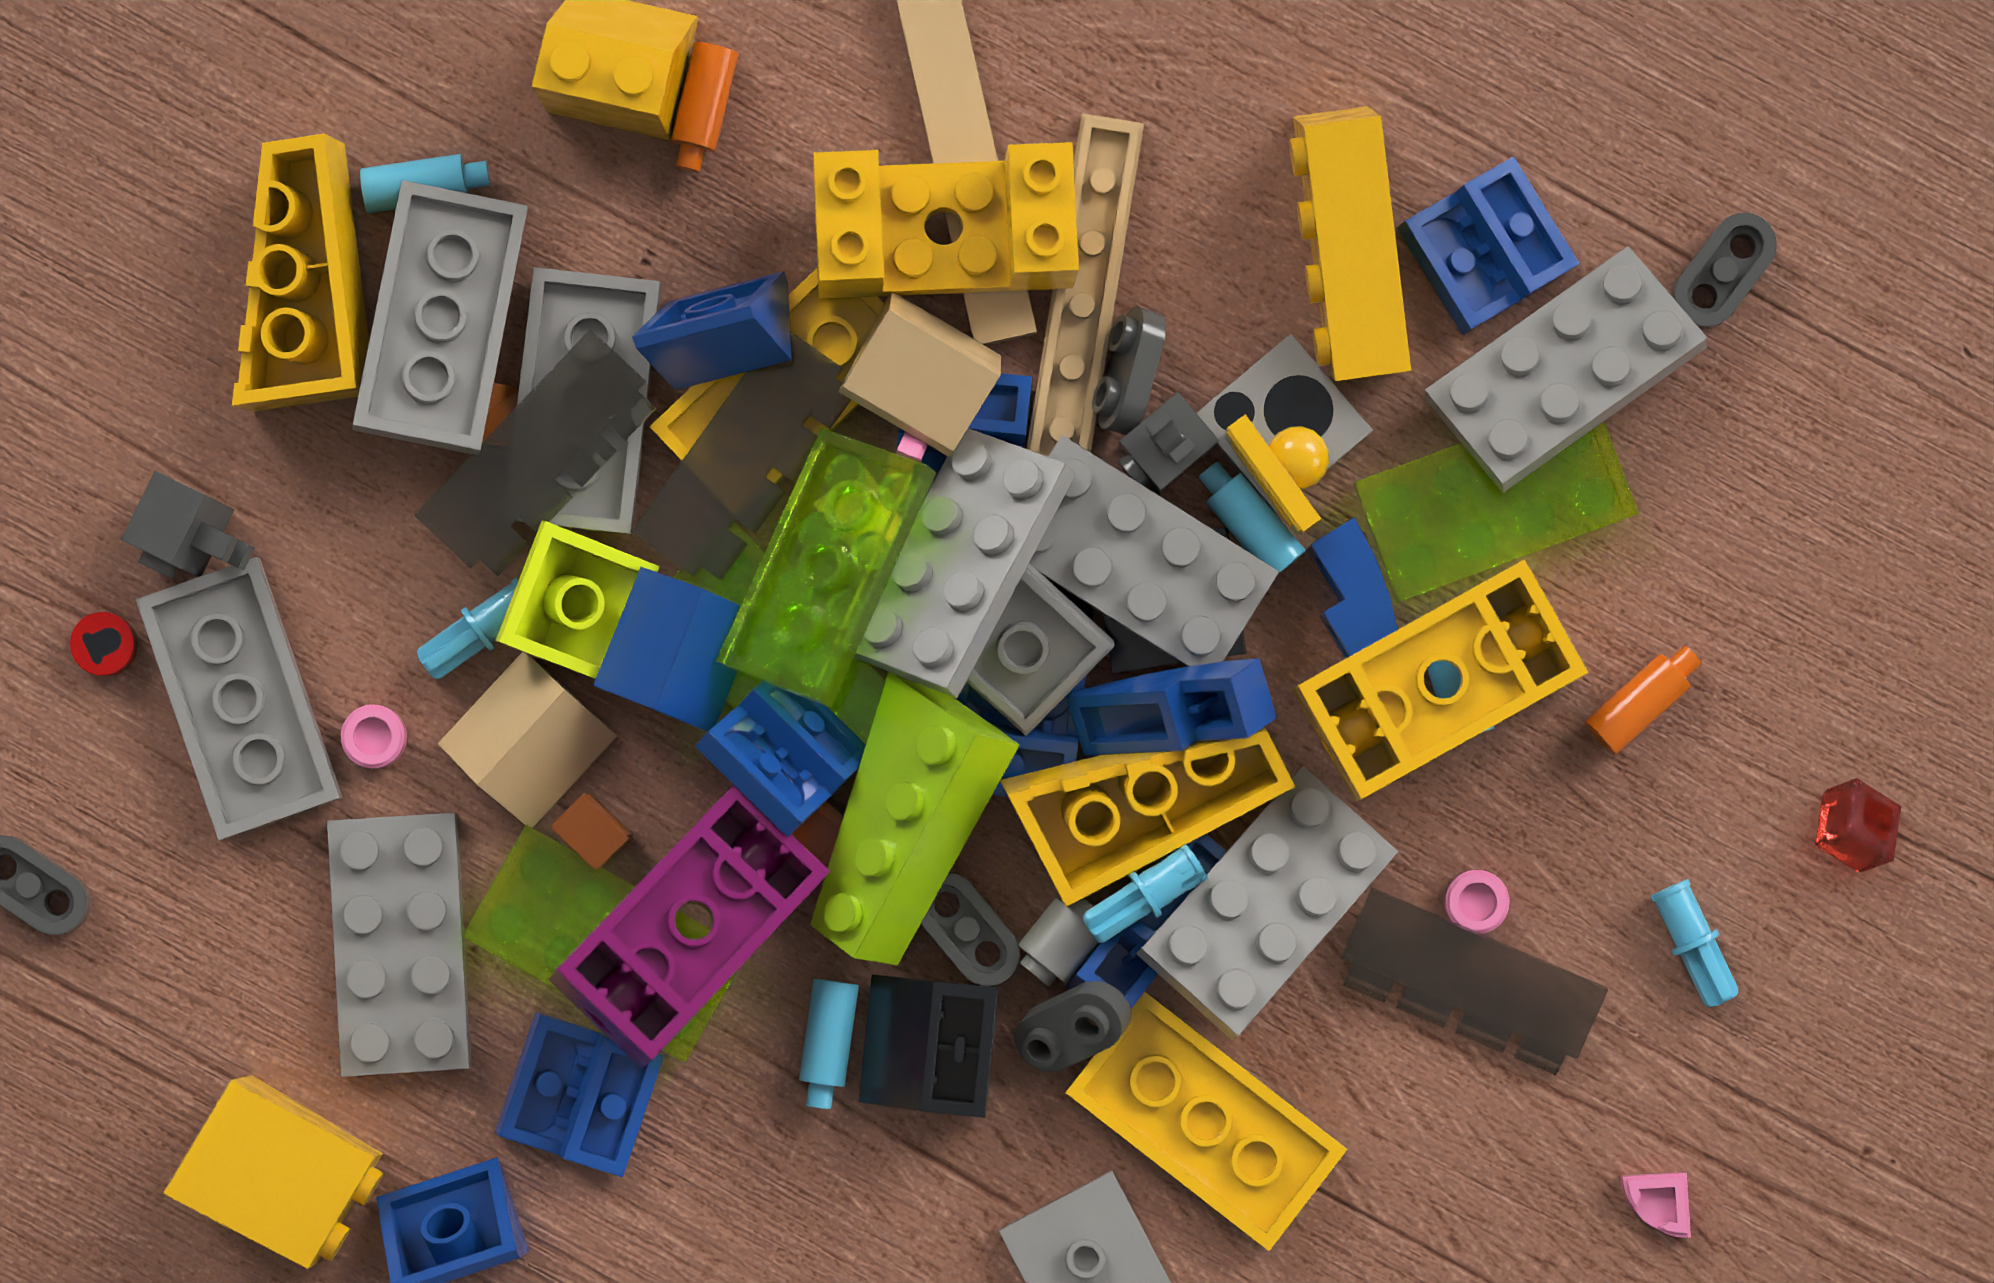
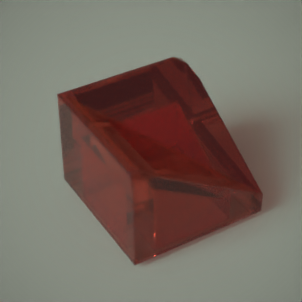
[1815,778,1901,872]

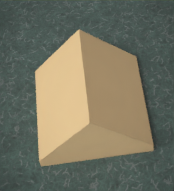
[838,293,1001,457]
[438,652,618,830]

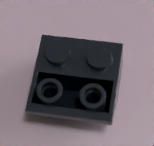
[859,974,999,1118]

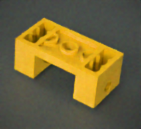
[813,142,1079,299]
[1292,559,1589,801]

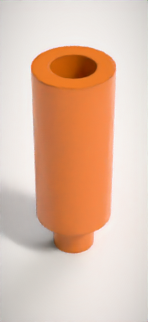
[671,42,739,173]
[1584,645,1702,755]

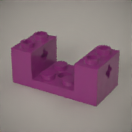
[549,785,831,1069]

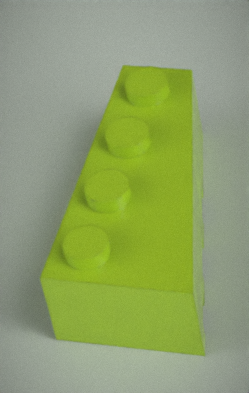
[810,672,1020,966]

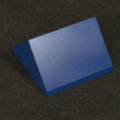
[632,271,792,390]
[593,567,760,732]
[376,1157,529,1283]

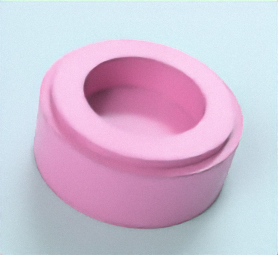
[341,705,407,769]
[1444,870,1510,934]

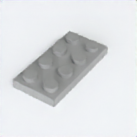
[352,180,528,456]
[1425,246,1708,493]
[503,267,662,536]
[845,429,1076,698]
[1029,435,1279,667]
[136,557,343,841]
[1136,766,1399,1040]
[327,813,472,1077]

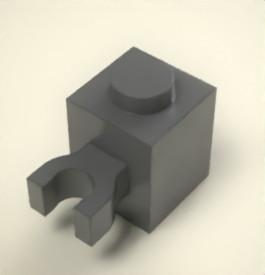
[1117,392,1220,495]
[121,471,255,579]

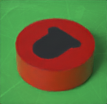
[70,612,138,676]

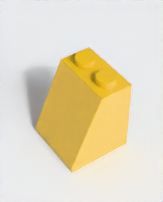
[532,0,698,140]
[164,1075,384,1269]

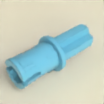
[416,578,518,679]
[1083,844,1208,943]
[1650,879,1738,1008]

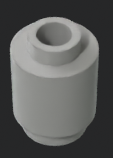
[1018,897,1100,987]

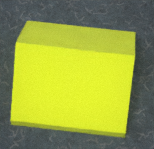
[495,520,660,679]

